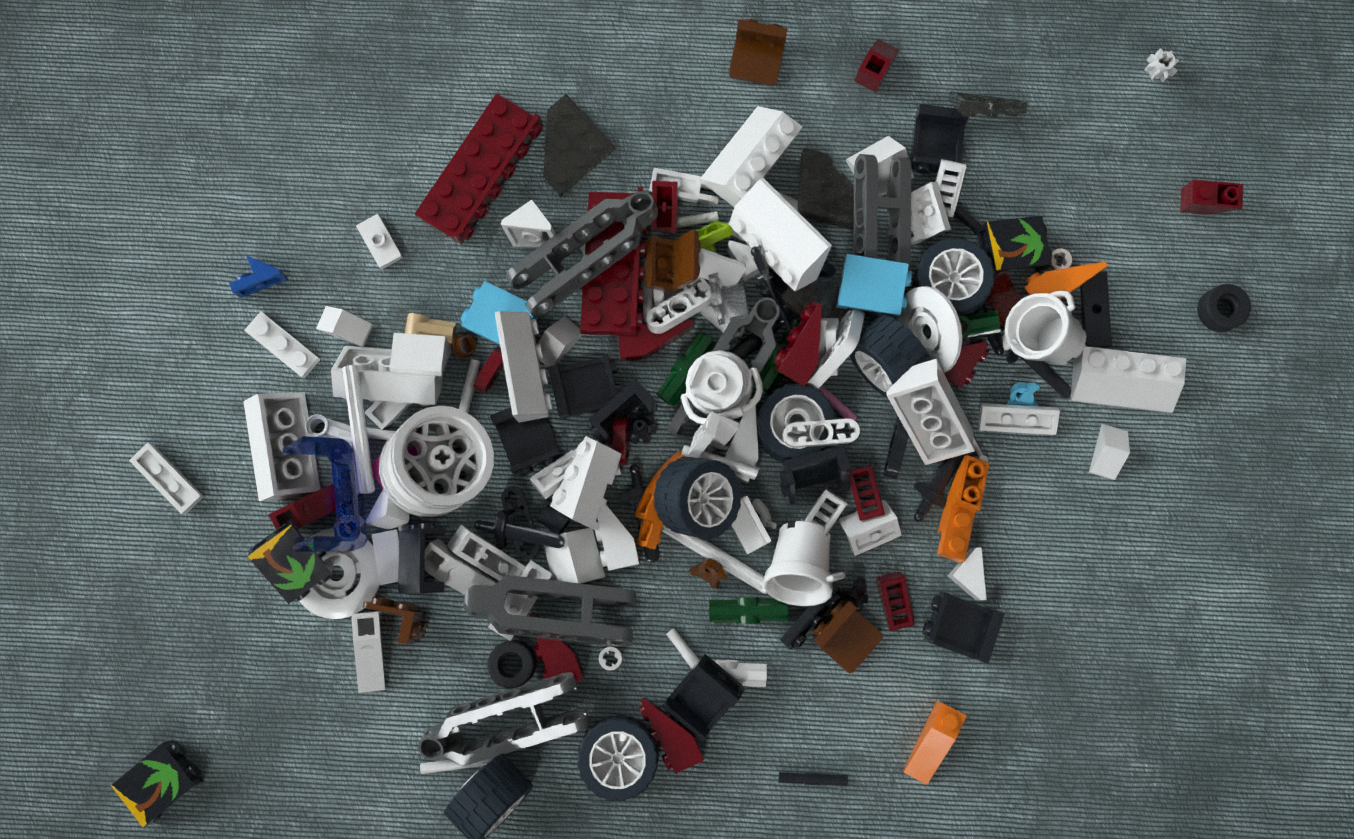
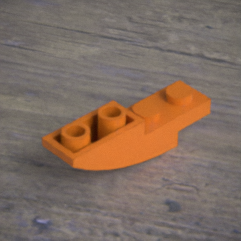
[634,451,686,550]
[937,455,990,563]

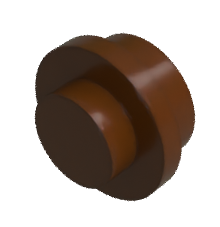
[452,333,476,359]

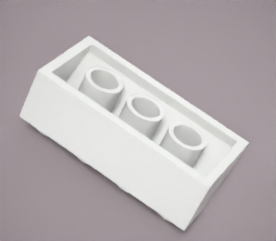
[699,106,802,207]
[729,178,832,291]
[494,311,553,422]
[331,346,443,406]
[1070,346,1186,413]
[887,359,975,465]
[243,392,320,501]

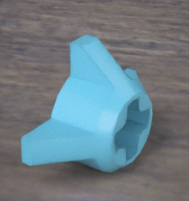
[1007,382,1040,406]

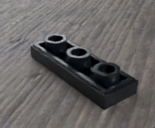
[1080,272,1112,348]
[780,582,842,650]

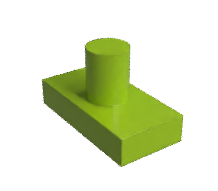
[697,221,733,253]

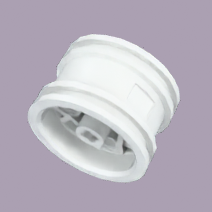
[379,406,494,517]

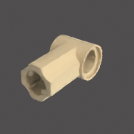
[405,313,457,345]

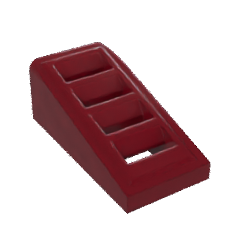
[850,464,885,521]
[876,572,915,631]

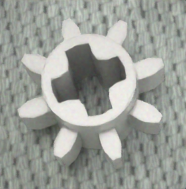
[1145,48,1179,82]

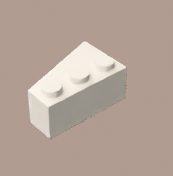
[550,436,621,531]

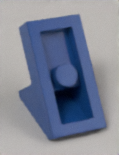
[229,256,288,298]

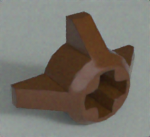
[689,558,728,589]

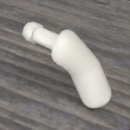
[752,498,777,529]

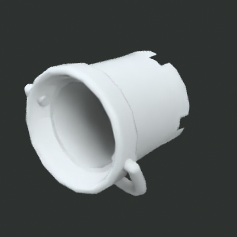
[1002,290,1086,365]
[681,350,763,424]
[763,521,846,606]

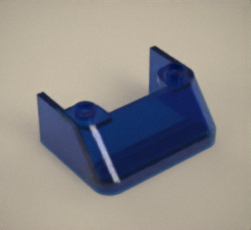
[282,436,367,552]

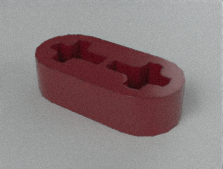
[473,347,504,394]
[612,417,630,465]

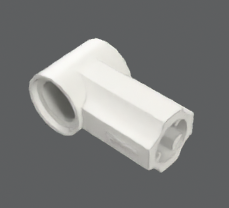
[305,414,354,450]
[715,659,767,687]

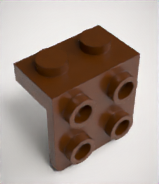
[729,19,788,86]
[646,229,700,293]
[363,598,427,644]
[811,601,883,673]

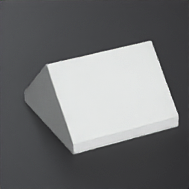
[846,136,914,197]
[501,200,556,249]
[389,333,451,376]
[544,528,605,584]

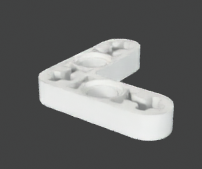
[646,277,712,334]
[806,308,865,390]

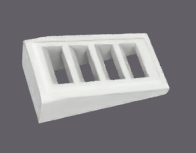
[935,159,966,217]
[804,487,847,535]

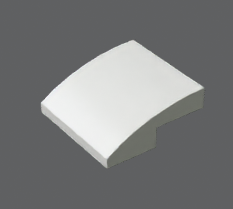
[911,182,951,246]

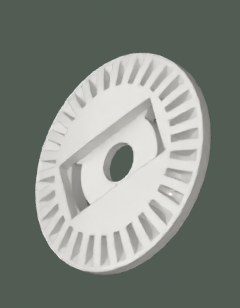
[896,286,962,373]
[300,528,380,619]

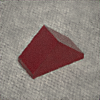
[651,181,679,233]

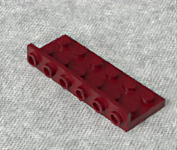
[415,93,543,245]
[580,187,647,336]

